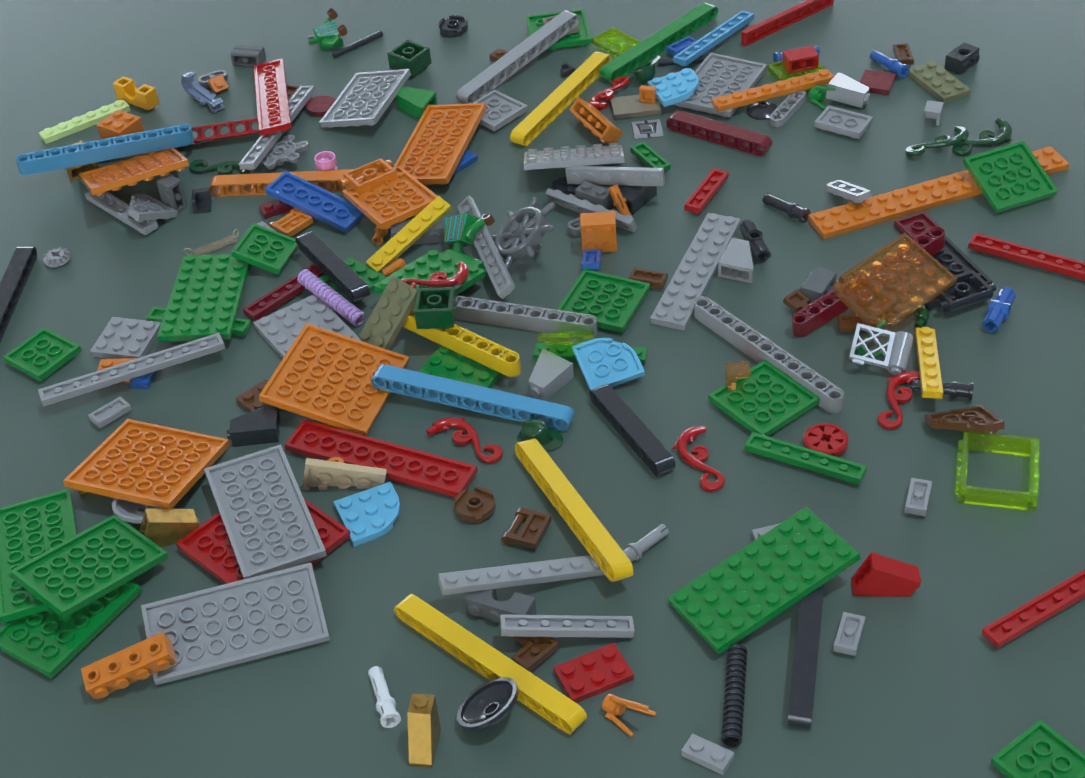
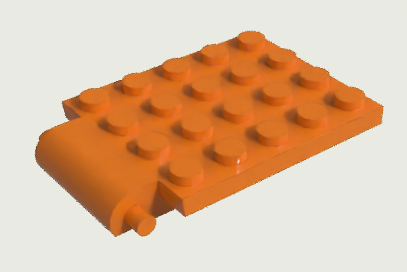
[340,158,438,230]

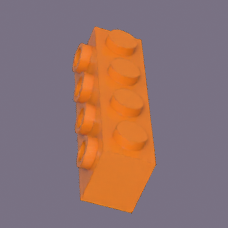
[569,97,623,145]
[81,632,177,699]

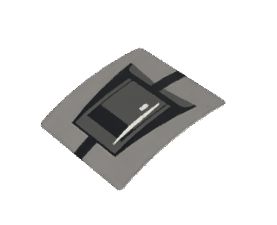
[631,119,663,139]

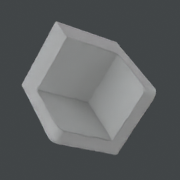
[924,100,944,126]

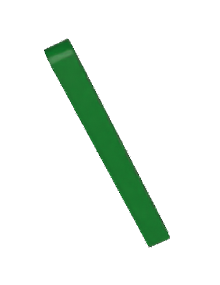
[599,2,718,82]

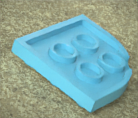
[647,68,699,107]
[572,338,645,390]
[333,482,401,547]

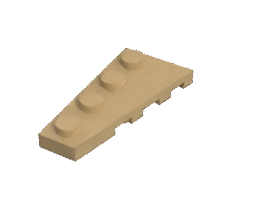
[302,458,387,490]

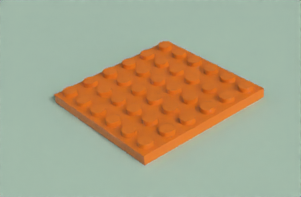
[79,148,189,196]
[259,323,409,436]
[63,419,230,509]

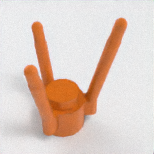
[602,693,657,737]

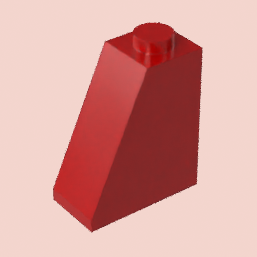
[851,552,921,597]

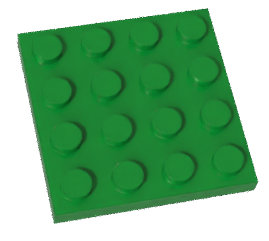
[526,9,592,49]
[962,141,1058,214]
[557,269,651,333]
[418,345,503,388]
[708,360,820,436]

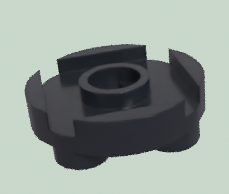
[438,15,468,37]

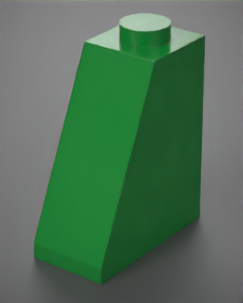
[395,86,437,120]

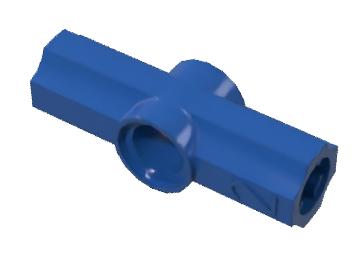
[982,287,1016,333]

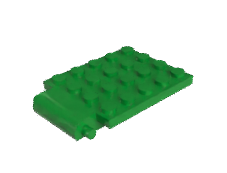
[373,249,488,306]

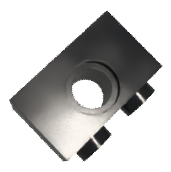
[944,42,980,75]

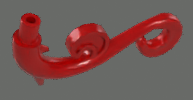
[588,76,630,111]
[401,261,469,289]
[878,371,920,430]
[426,417,503,464]
[672,425,725,492]

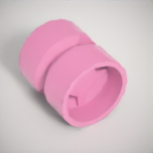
[314,151,338,171]

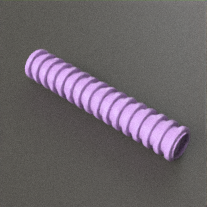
[297,269,365,326]

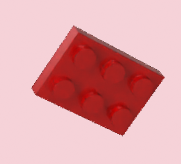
[553,643,634,703]

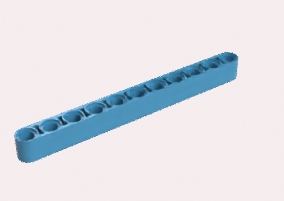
[16,124,194,175]
[371,364,575,432]

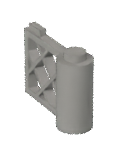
[849,323,913,376]

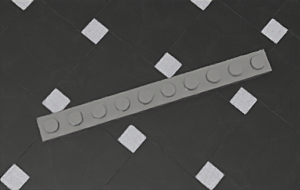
[239,86,315,170]
[457,195,515,299]
[38,333,225,407]

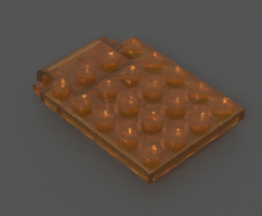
[833,233,957,328]

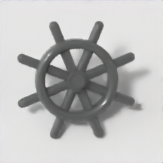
[491,197,555,270]

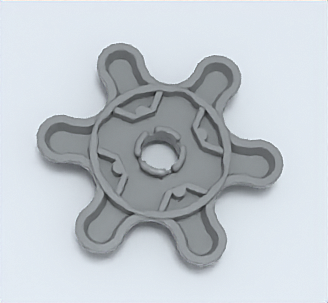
[261,135,309,169]

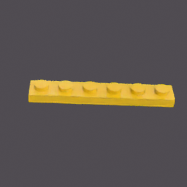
[365,196,451,273]
[915,327,943,399]

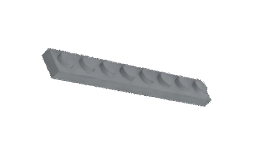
[438,555,605,595]

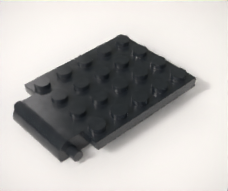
[881,236,996,313]

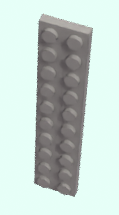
[650,213,741,331]

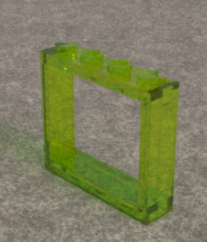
[955,431,1040,511]

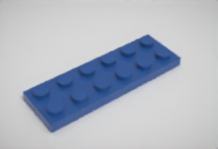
[265,171,365,233]

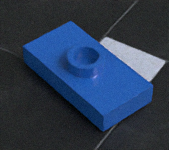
[666,36,697,56]
[453,150,478,174]
[582,250,601,270]

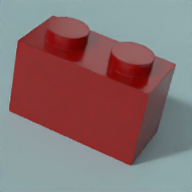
[782,46,819,74]

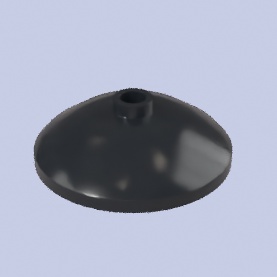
[457,677,519,731]

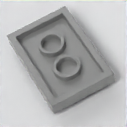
[814,105,873,139]

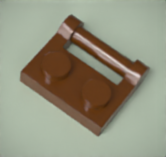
[501,508,552,550]

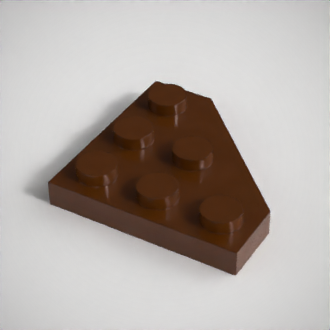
[924,405,1005,434]

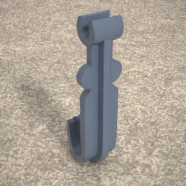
[181,72,225,113]

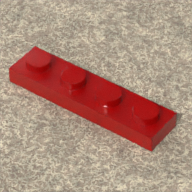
[684,168,729,214]

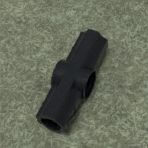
[739,219,771,263]

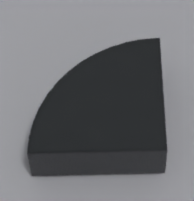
[560,62,575,78]

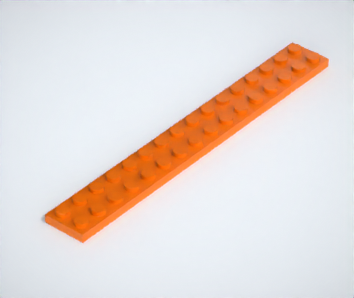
[808,146,1069,239]

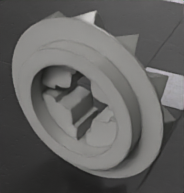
[43,247,71,267]

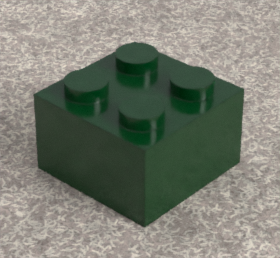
[387,40,432,77]
[414,287,457,329]

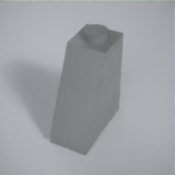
[826,73,871,108]
[718,238,754,284]
[529,349,574,401]

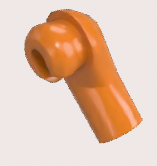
[382,258,406,277]

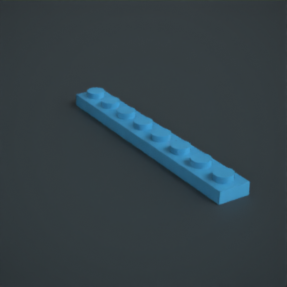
[673,11,754,66]

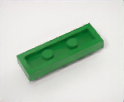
[630,142,671,172]

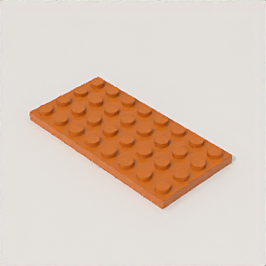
[393,103,487,185]

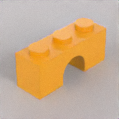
[113,76,159,111]

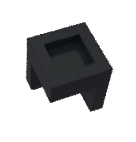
[191,187,212,214]

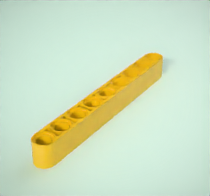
[402,306,521,377]

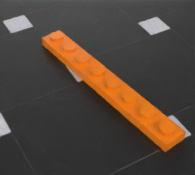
[712,69,835,112]

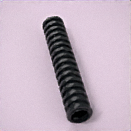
[721,644,748,746]

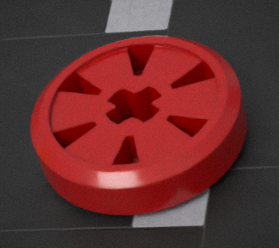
[803,423,848,457]

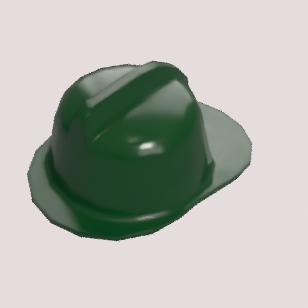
[629,56,661,84]
[517,419,564,451]

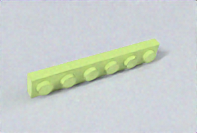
[39,99,131,144]

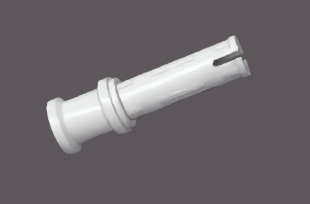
[368,666,401,728]

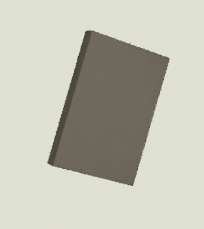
[610,95,662,120]

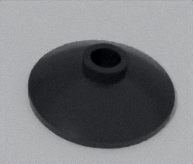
[746,100,777,120]

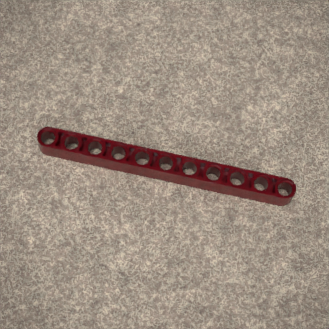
[792,226,945,337]

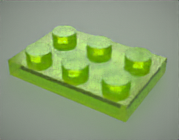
[591,27,641,57]
[538,331,594,345]

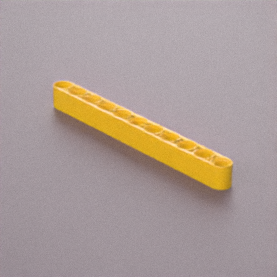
[510,52,611,146]
[515,438,633,582]
[394,594,587,734]

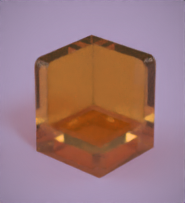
[725,361,751,390]

